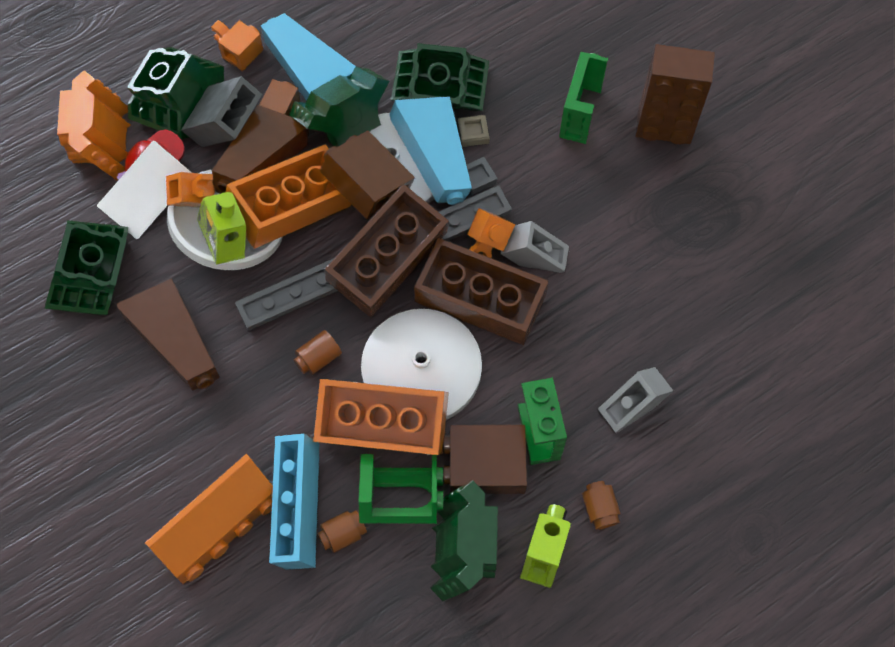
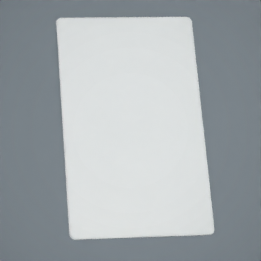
[97,141,192,239]

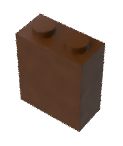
[320,130,415,219]
[444,425,527,494]

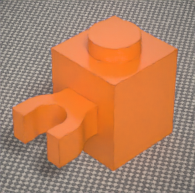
[211,20,264,71]
[166,172,215,207]
[467,208,515,258]

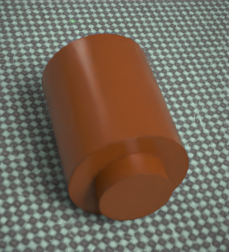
[294,330,342,375]

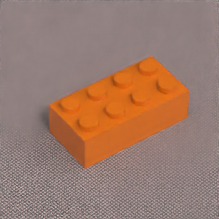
[225,144,351,249]
[313,379,449,455]

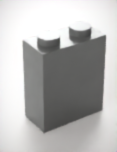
[181,76,262,147]

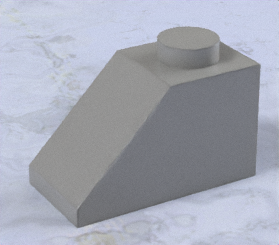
[501,221,569,273]
[598,367,673,433]

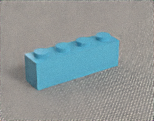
[269,434,320,569]

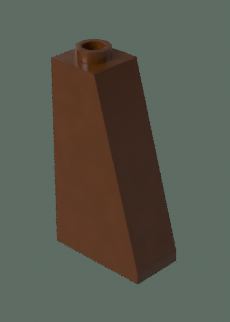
[212,105,309,194]
[117,278,220,391]

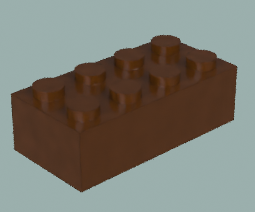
[635,44,715,145]
[324,184,449,318]
[414,238,549,345]

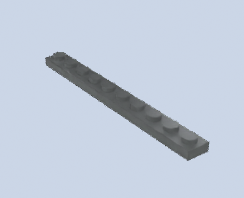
[235,185,512,331]

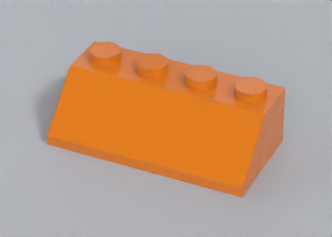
[145,454,273,584]

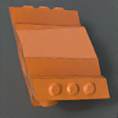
[57,71,131,181]

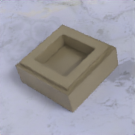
[458,115,490,147]

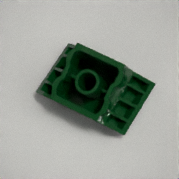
[391,43,489,111]
[127,47,224,139]
[289,66,390,147]
[45,220,128,315]
[430,480,498,601]

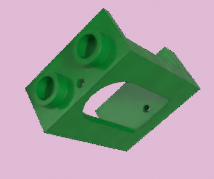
[559,52,608,144]
[518,378,567,465]
[358,454,443,524]

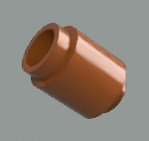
[582,481,621,530]
[317,510,367,553]

